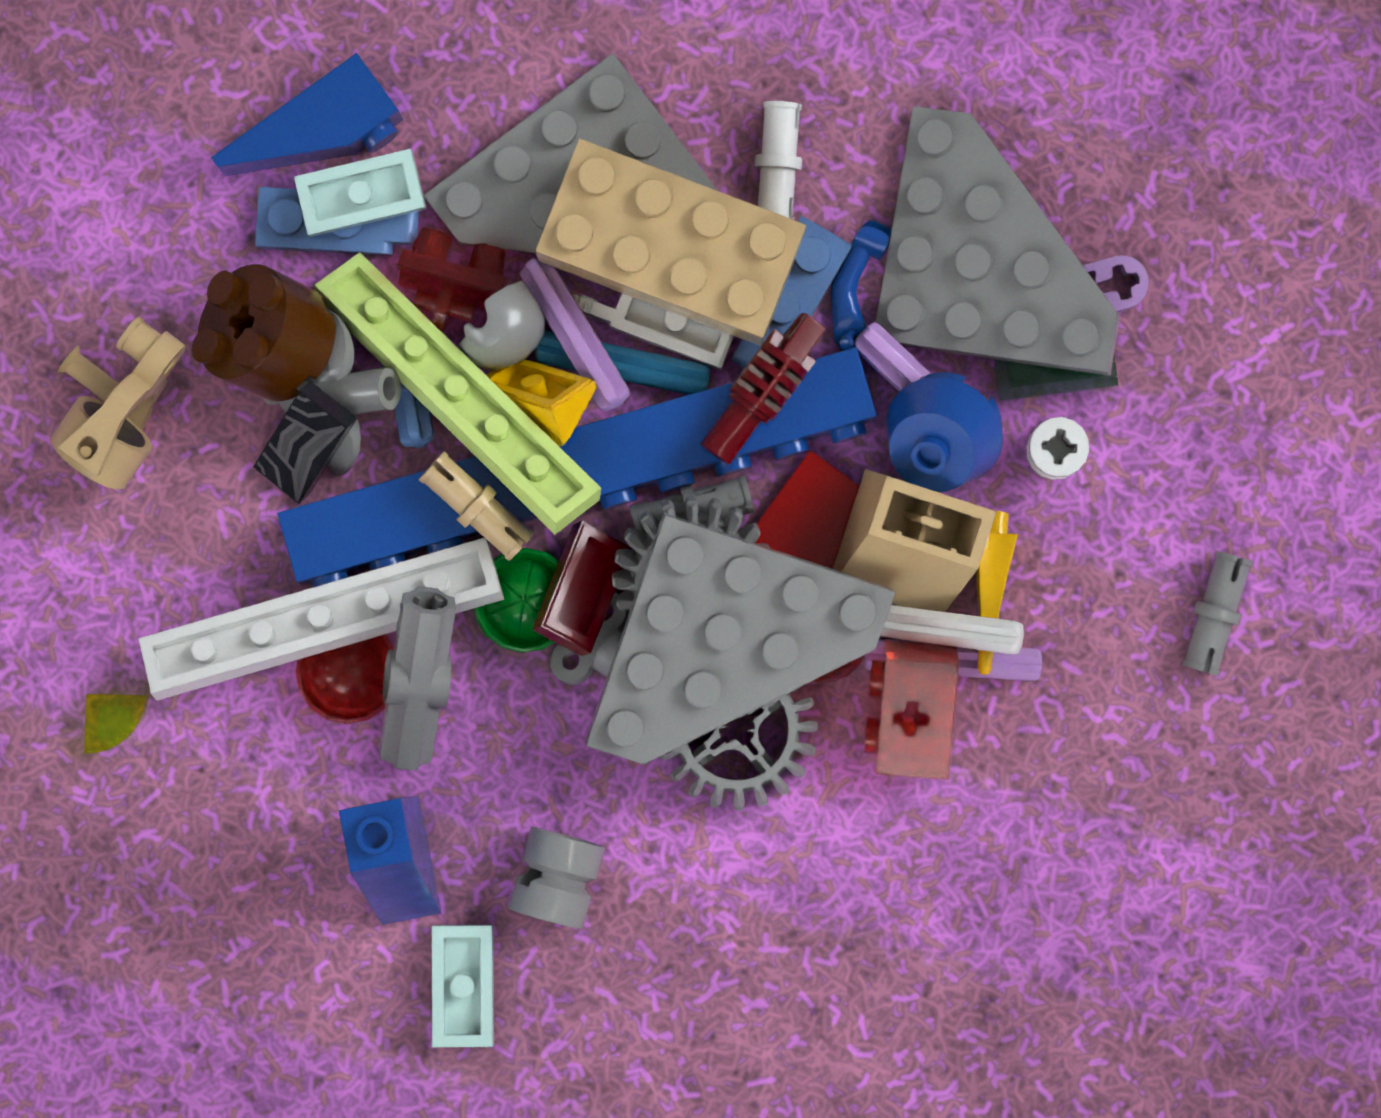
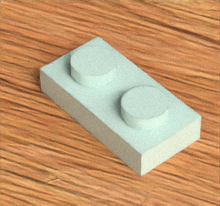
[294,149,426,237]
[432,924,494,1047]

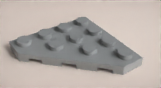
[423,53,718,256]
[876,106,1120,376]
[585,513,895,765]

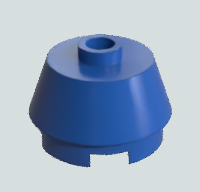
[886,372,1003,492]

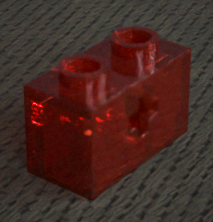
[864,641,959,780]

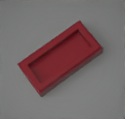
[532,521,632,656]

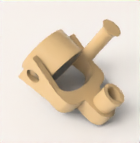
[50,316,186,490]

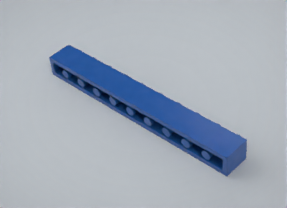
[277,347,877,587]

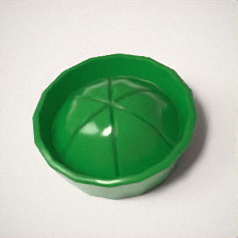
[474,548,558,653]

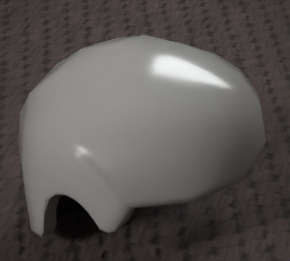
[458,281,545,370]

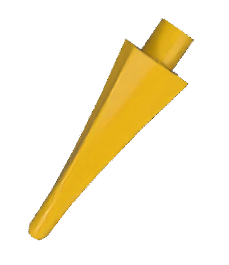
[976,511,1018,675]

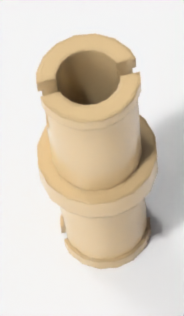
[418,451,535,561]

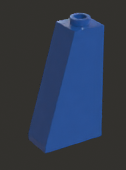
[339,796,442,925]

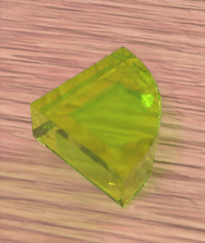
[84,694,149,754]

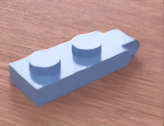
[255,187,419,256]
[731,215,852,369]

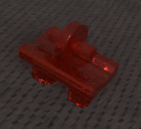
[397,227,506,333]

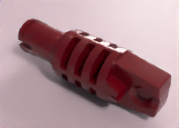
[700,313,826,465]

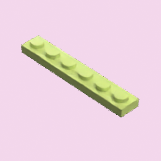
[314,252,601,535]

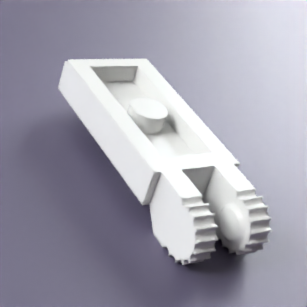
[573,293,734,370]

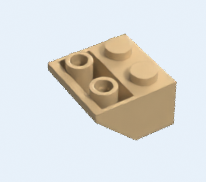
[833,469,997,612]

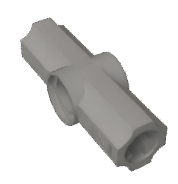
[379,587,456,770]

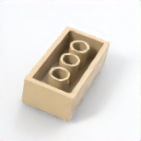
[535,138,806,346]

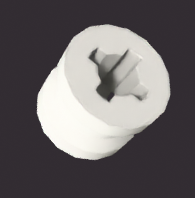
[1026,417,1089,480]

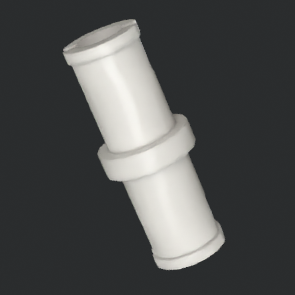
[754,101,802,220]

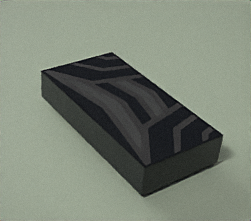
[253,381,357,504]

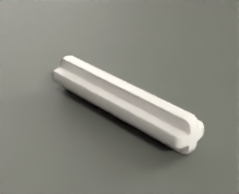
[880,605,1024,655]

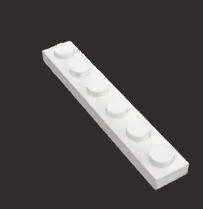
[138,538,504,701]

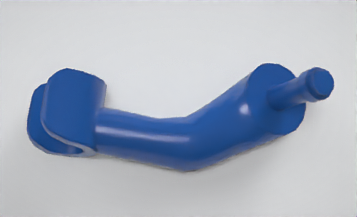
[830,220,892,351]

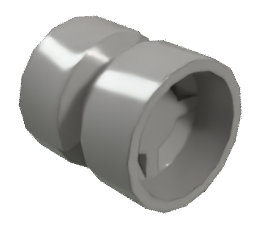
[508,826,605,929]

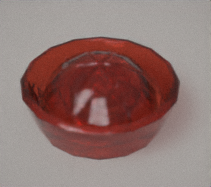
[295,634,394,724]

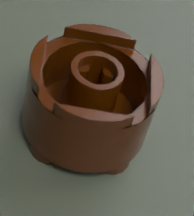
[191,264,336,401]

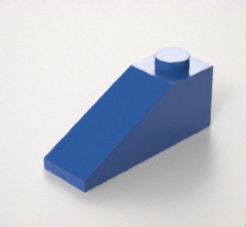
[211,53,403,176]

